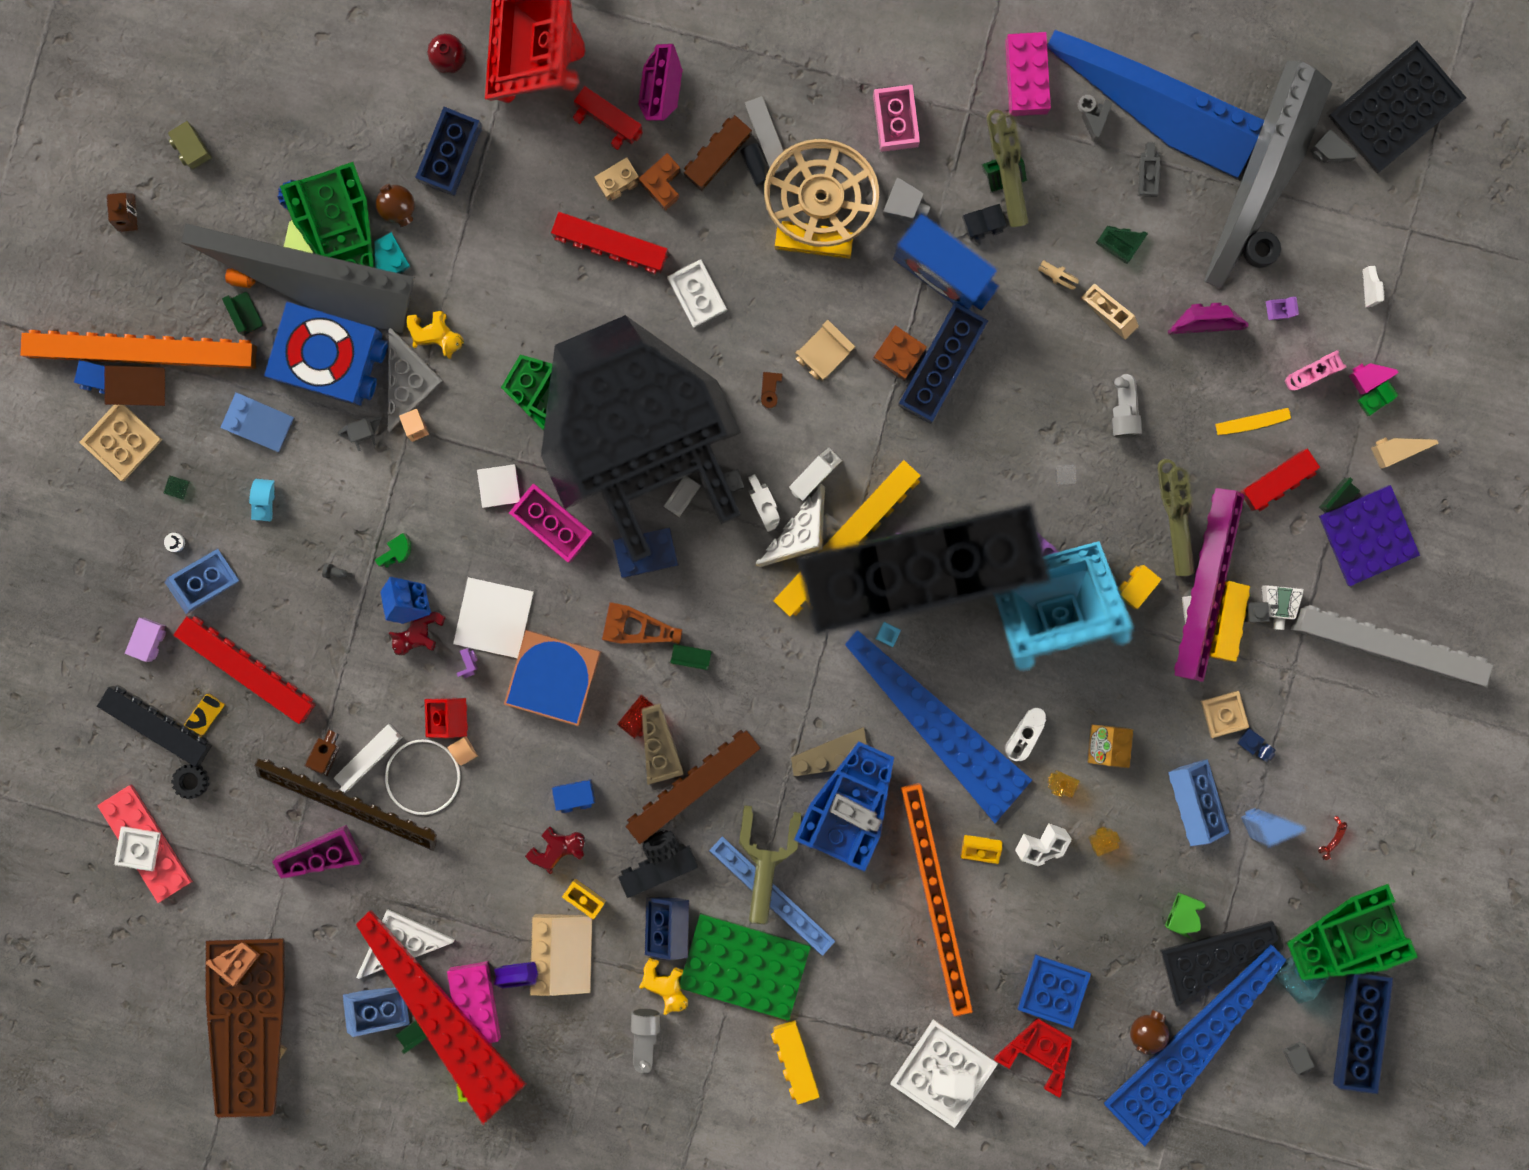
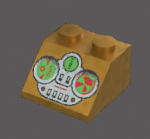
[1087,724,1133,768]

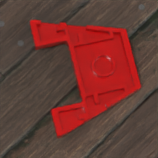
[994,1018,1072,1098]

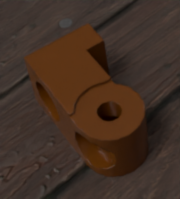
[761,372,782,409]

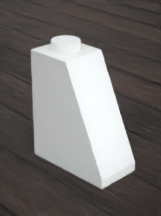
[789,448,842,501]

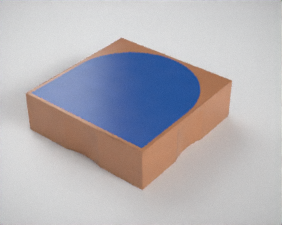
[504,630,602,726]

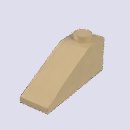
[1081,284,1139,339]
[1371,437,1438,469]

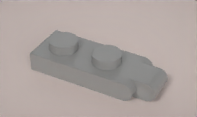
[829,793,882,832]

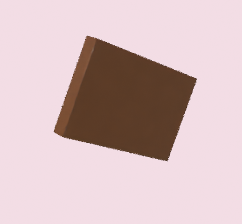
[104,366,165,406]

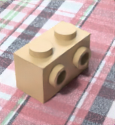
[594,157,639,201]

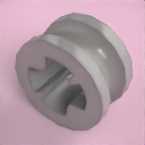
[1078,95,1096,113]

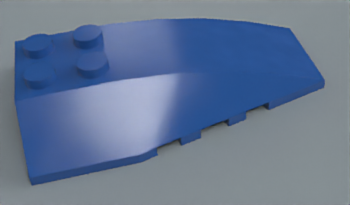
[794,741,894,872]

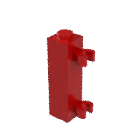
[573,86,643,150]

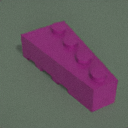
[272,825,363,879]

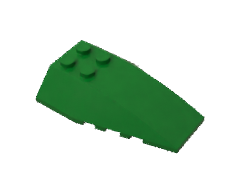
[280,162,374,267]
[501,355,553,430]
[1287,884,1417,980]

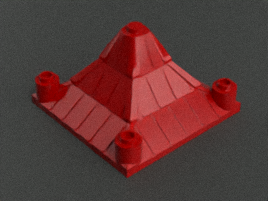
[485,0,585,103]

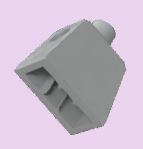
[882,178,930,222]

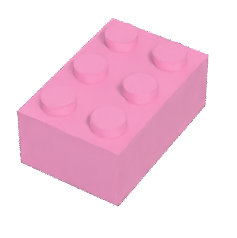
[873,85,920,152]

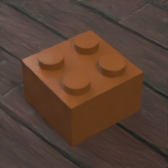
[873,325,927,381]

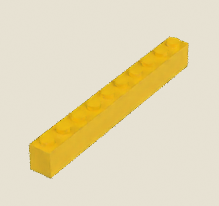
[773,460,921,616]

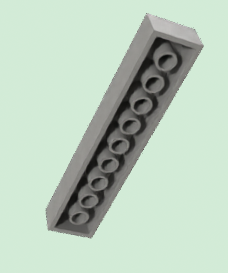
[1290,605,1493,687]

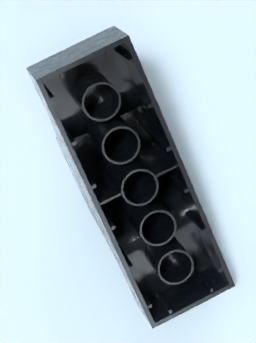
[796,503,1050,635]

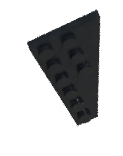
[1160,921,1278,1007]

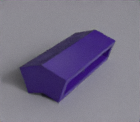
[494,961,538,989]

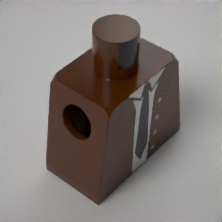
[107,193,138,232]
[304,730,340,776]

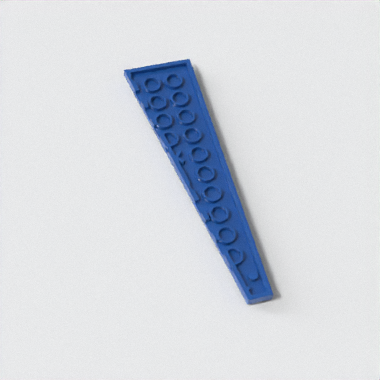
[845,630,1032,823]
[1104,945,1286,1147]

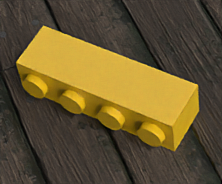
[775,221,853,259]
[1209,581,1250,662]
[771,1020,819,1105]

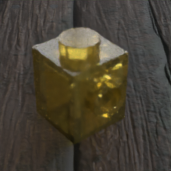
[1047,770,1079,798]
[1088,827,1120,856]

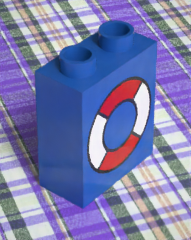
[893,214,999,311]
[264,302,388,406]

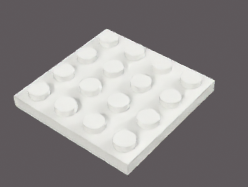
[891,1019,998,1128]

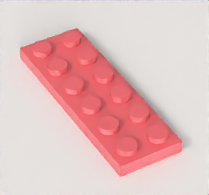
[97,785,193,903]

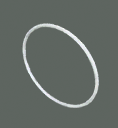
[385,739,460,815]

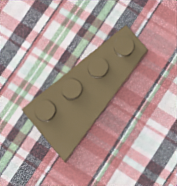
[642,703,684,785]
[791,727,867,777]

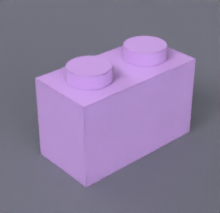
[125,618,166,662]

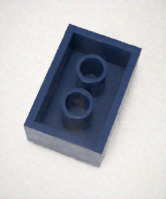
[613,528,679,578]

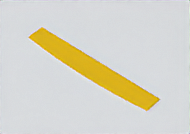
[1215,408,1291,435]

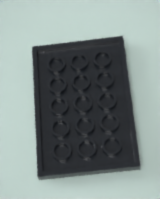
[1328,41,1467,174]

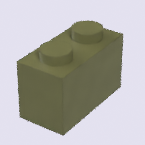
[168,121,212,169]

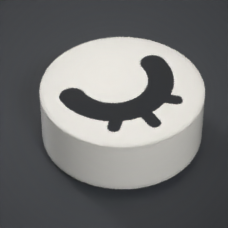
[164,533,185,552]

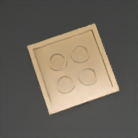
[79,405,162,482]

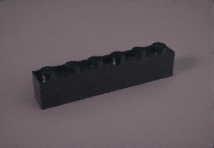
[97,685,212,767]

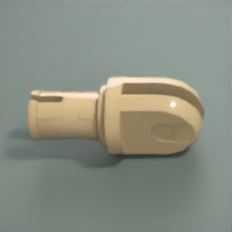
[1038,260,1079,289]

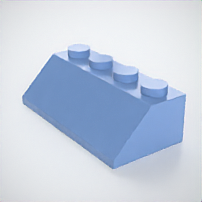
[1168,759,1230,846]
[1241,808,1305,846]

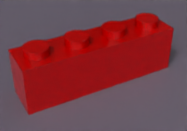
[1240,448,1320,512]

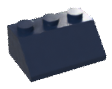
[645,897,689,960]

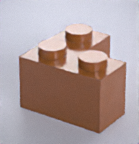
[639,153,681,211]

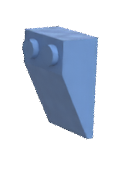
[220,393,294,452]
[165,549,239,614]
[343,987,410,1037]

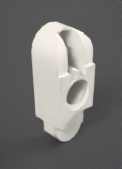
[748,474,780,532]
[1005,708,1046,761]

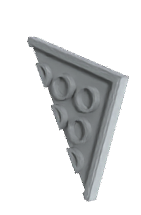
[387,328,443,432]

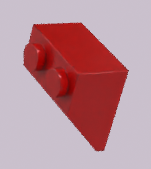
[425,698,468,738]

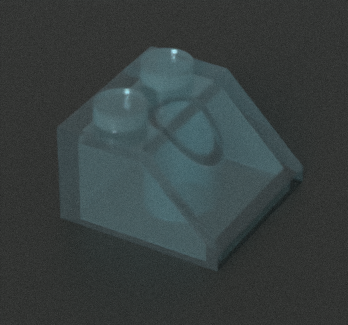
[1275,956,1330,1004]

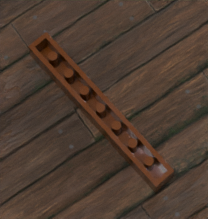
[625,729,761,844]

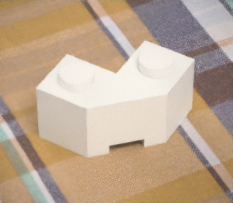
[1015,823,1072,866]
[931,1065,975,1101]

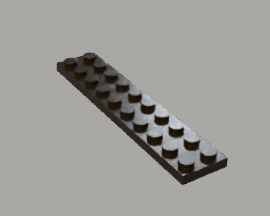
[254,759,437,851]

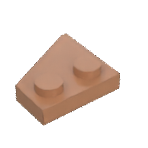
[206,943,260,986]

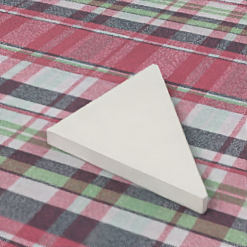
[756,484,825,567]
[356,909,455,979]

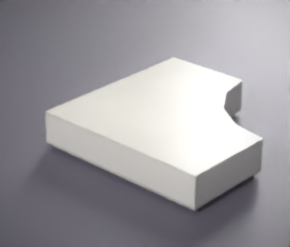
[1363,266,1384,307]

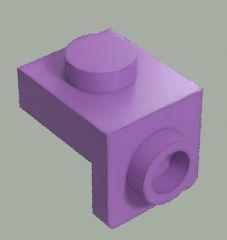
[1266,297,1299,320]
[457,648,478,679]

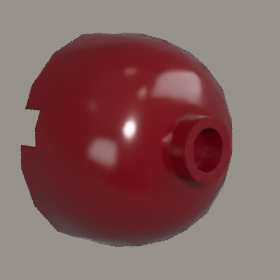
[427,33,466,73]

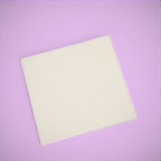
[453,577,533,658]

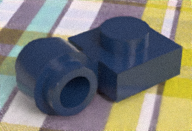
[1237,728,1276,763]

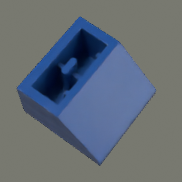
[380,577,431,624]

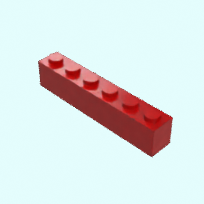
[551,211,668,274]

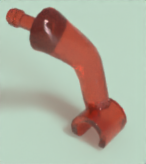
[1318,816,1347,860]

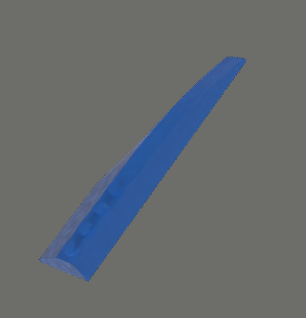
[1047,30,1264,178]

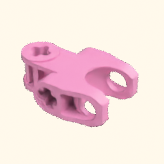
[1285,350,1346,391]

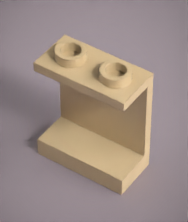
[795,320,855,381]

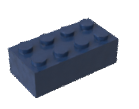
[415,107,483,197]

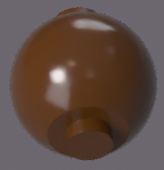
[376,184,415,227]
[1130,1010,1169,1055]

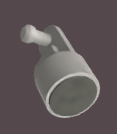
[1112,374,1142,438]
[631,1009,660,1074]

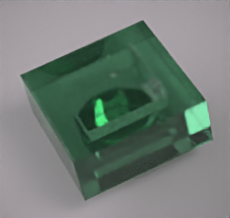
[164,475,190,500]

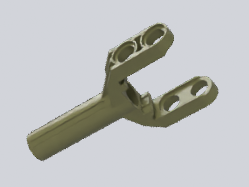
[987,109,1028,227]
[1157,459,1195,576]
[739,805,801,925]

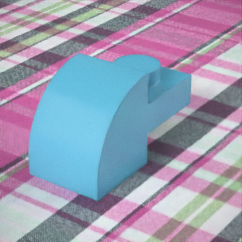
[249,479,275,521]

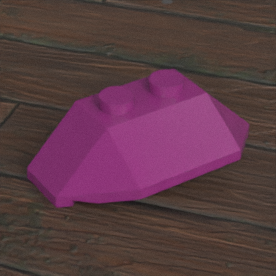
[638,44,683,121]
[1168,303,1249,334]

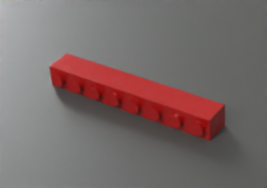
[173,615,316,724]

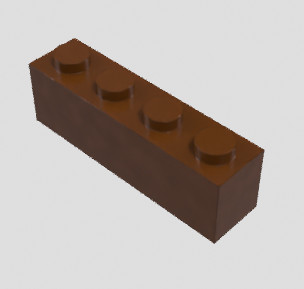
[684,115,752,191]

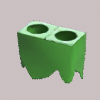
[1165,892,1207,940]

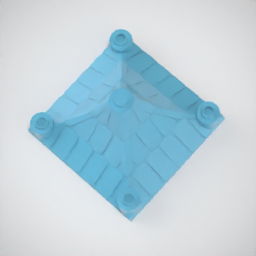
[993,541,1132,670]

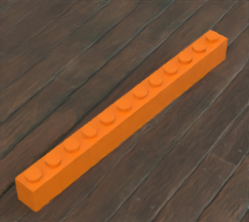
[20,330,257,369]
[901,783,973,1016]

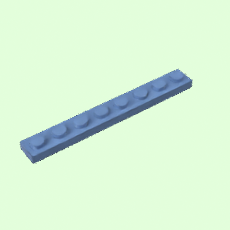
[709,837,835,956]

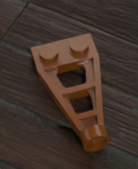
[602,602,683,644]

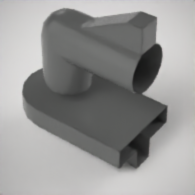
[322,563,353,578]

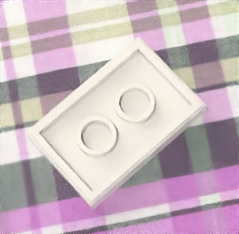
[667,259,727,328]

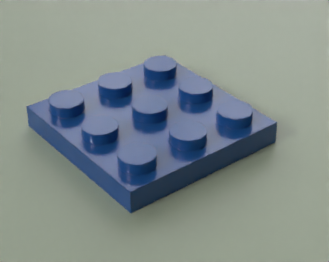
[1017,954,1091,1028]

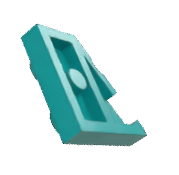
[375,232,411,273]

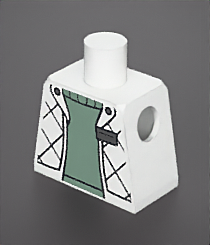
[1262,585,1303,630]

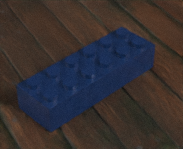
[897,302,988,424]
[1333,972,1393,1094]

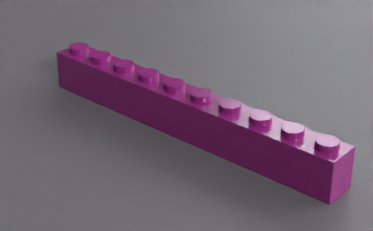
[1174,488,1245,682]

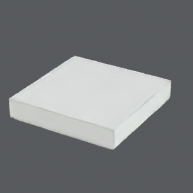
[477,464,520,508]
[114,826,161,871]

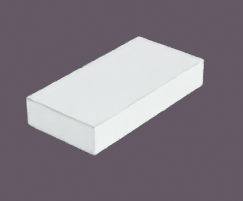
[664,476,701,517]

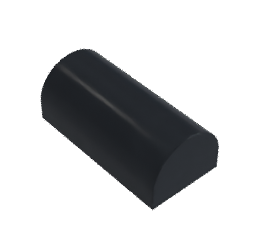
[740,143,769,187]

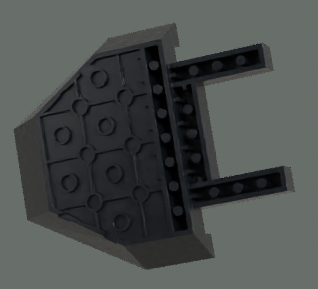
[541,315,741,563]

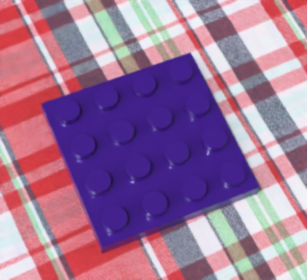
[1319,485,1420,586]

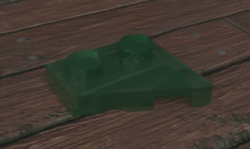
[1096,226,1148,264]

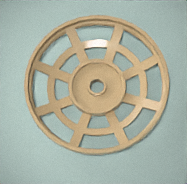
[764,139,879,247]

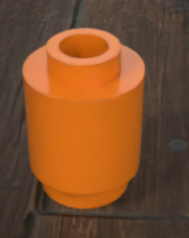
[225,268,256,288]

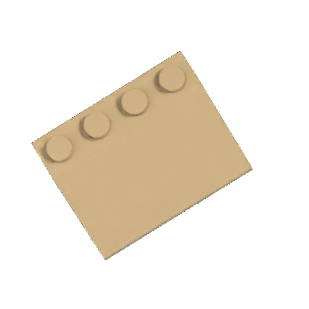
[530,914,592,996]

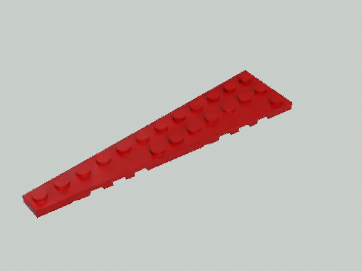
[356,910,526,1124]

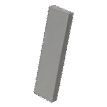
[744,96,790,174]

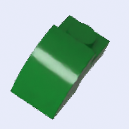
[1357,380,1399,416]
[375,533,411,568]

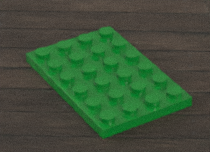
[680,913,811,1021]

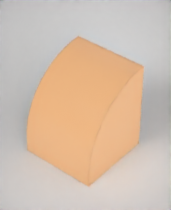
[399,409,429,442]
[447,737,478,766]

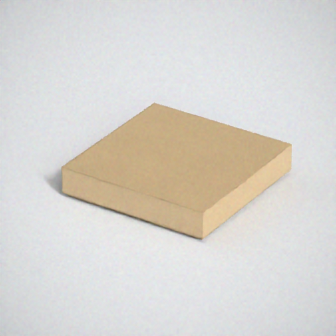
[1201,691,1249,738]

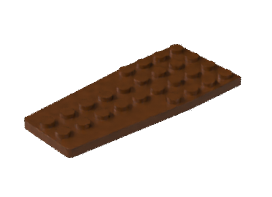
[206,938,285,1118]

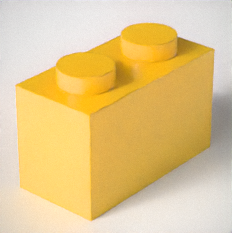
[1118,565,1162,609]
[562,878,606,919]

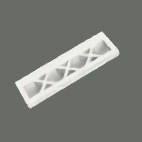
[334,724,403,793]

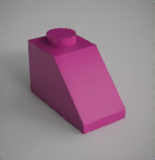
[1349,363,1399,395]

